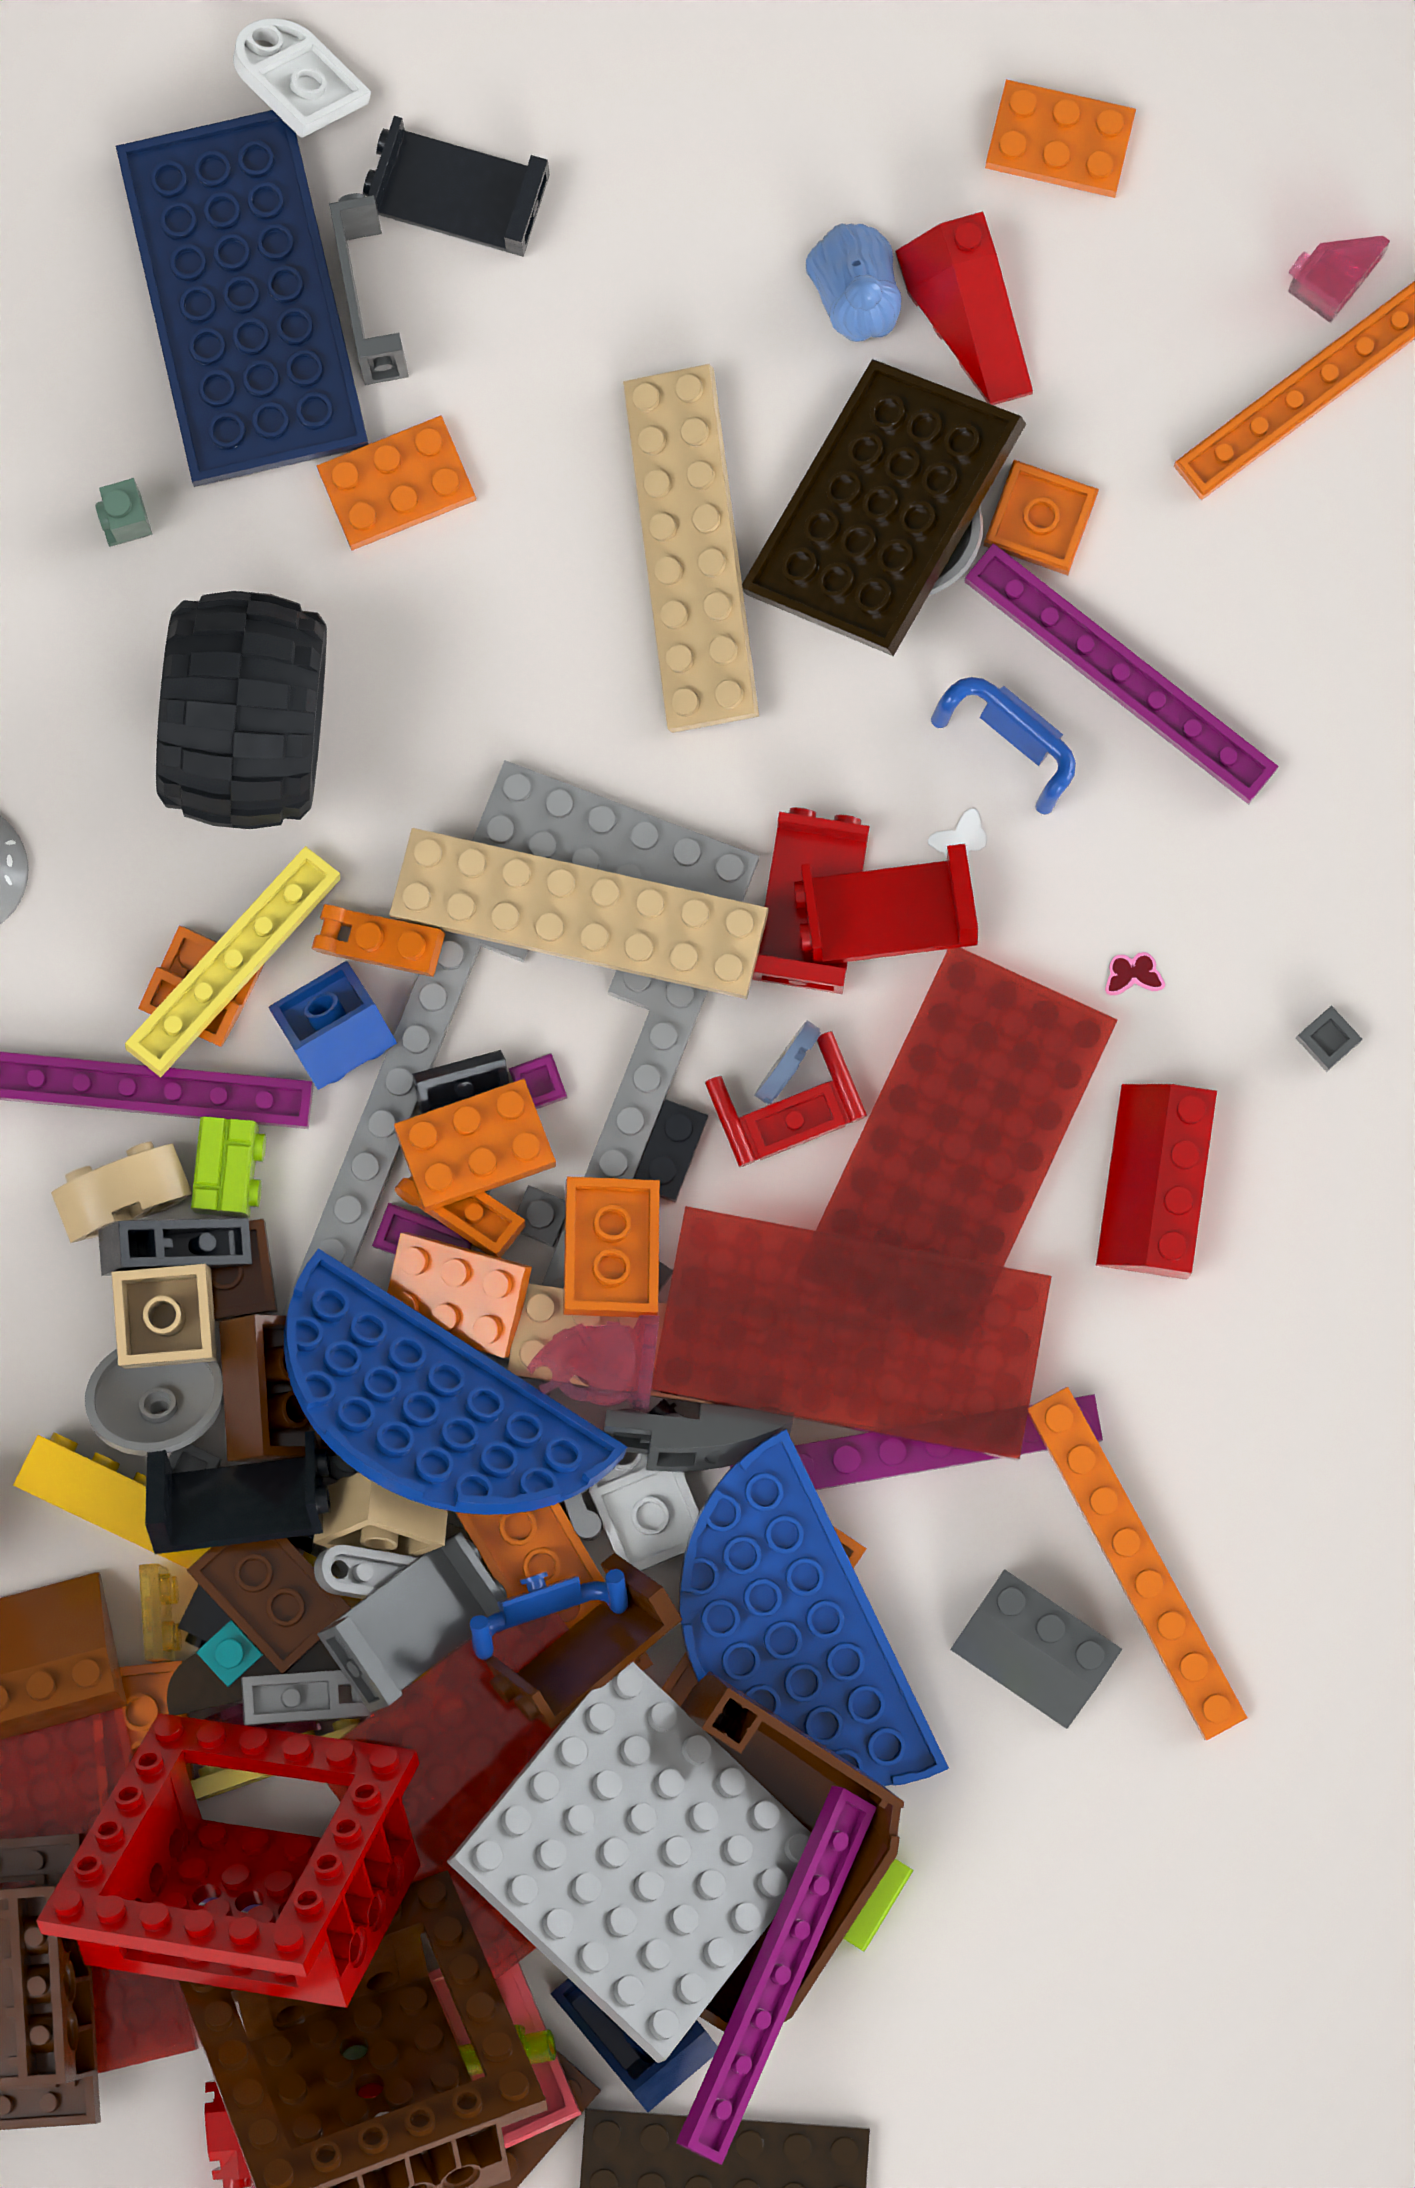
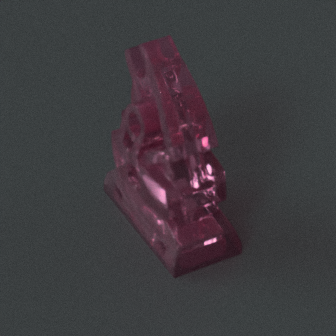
[527,1315,660,1413]

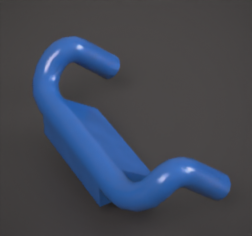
[931,677,1076,815]
[470,1569,629,1660]

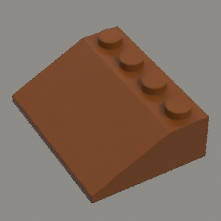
[0,1572,127,1740]

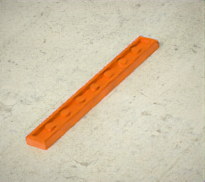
[1174,281,1415,501]

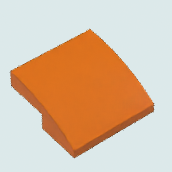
[138,925,264,1047]

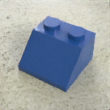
[268,960,397,1090]

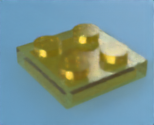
[139,1563,182,1663]

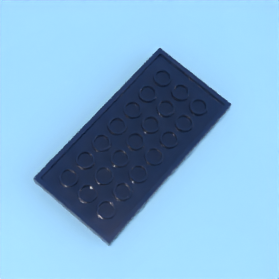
[116,110,369,487]

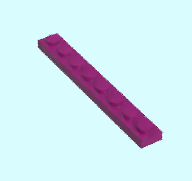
[964,543,1279,805]
[0,1052,314,1129]
[730,1394,1103,1490]
[676,1785,877,2165]

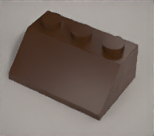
[219,1314,336,1462]

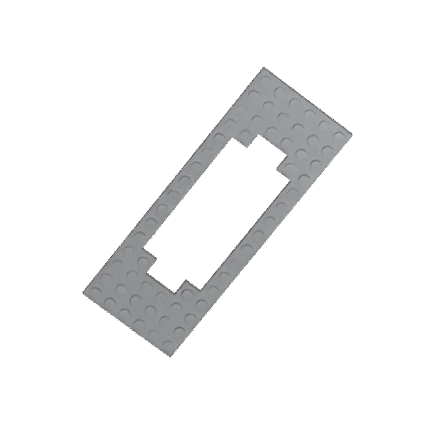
[282,760,759,1529]

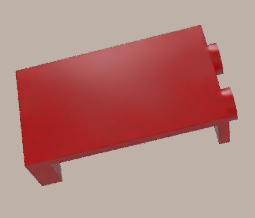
[752,807,870,994]
[794,844,978,965]

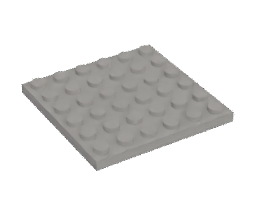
[447,1662,811,2063]

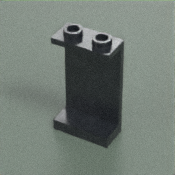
[363,116,550,257]
[145,1431,331,1554]

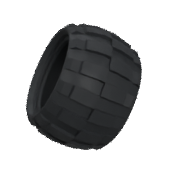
[156,591,327,829]

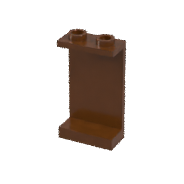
[485,1552,682,1729]

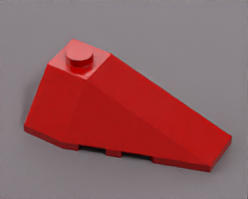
[895,211,1033,405]

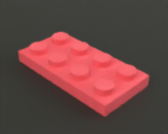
[428,1937,582,2149]

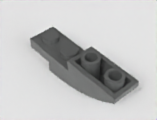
[603,1402,794,1472]

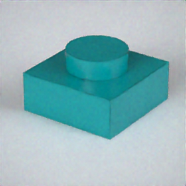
[196,1620,263,1687]

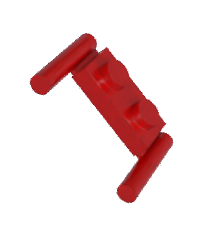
[705,1031,867,1167]

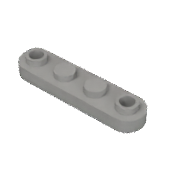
[314,1545,419,1599]

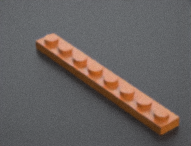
[1025,1387,1248,1740]

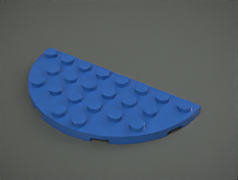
[284,1248,628,1515]
[679,1429,949,1786]

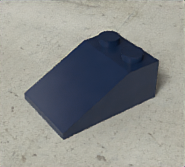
[550,1978,718,2112]

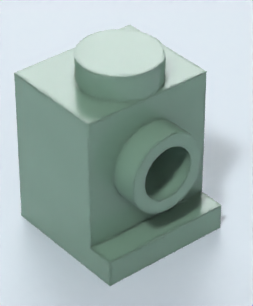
[95,478,153,547]

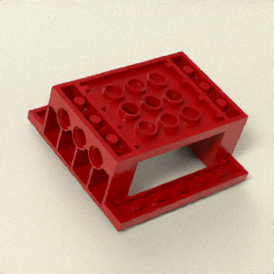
[36,1713,420,2008]

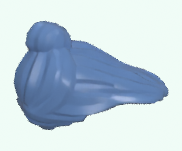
[806,223,901,342]

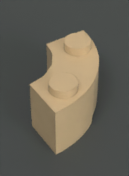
[51,1141,192,1243]

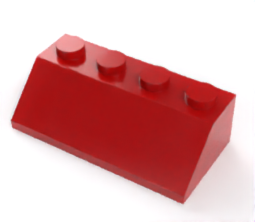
[1096,1084,1217,1280]

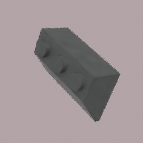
[950,1569,1122,1729]

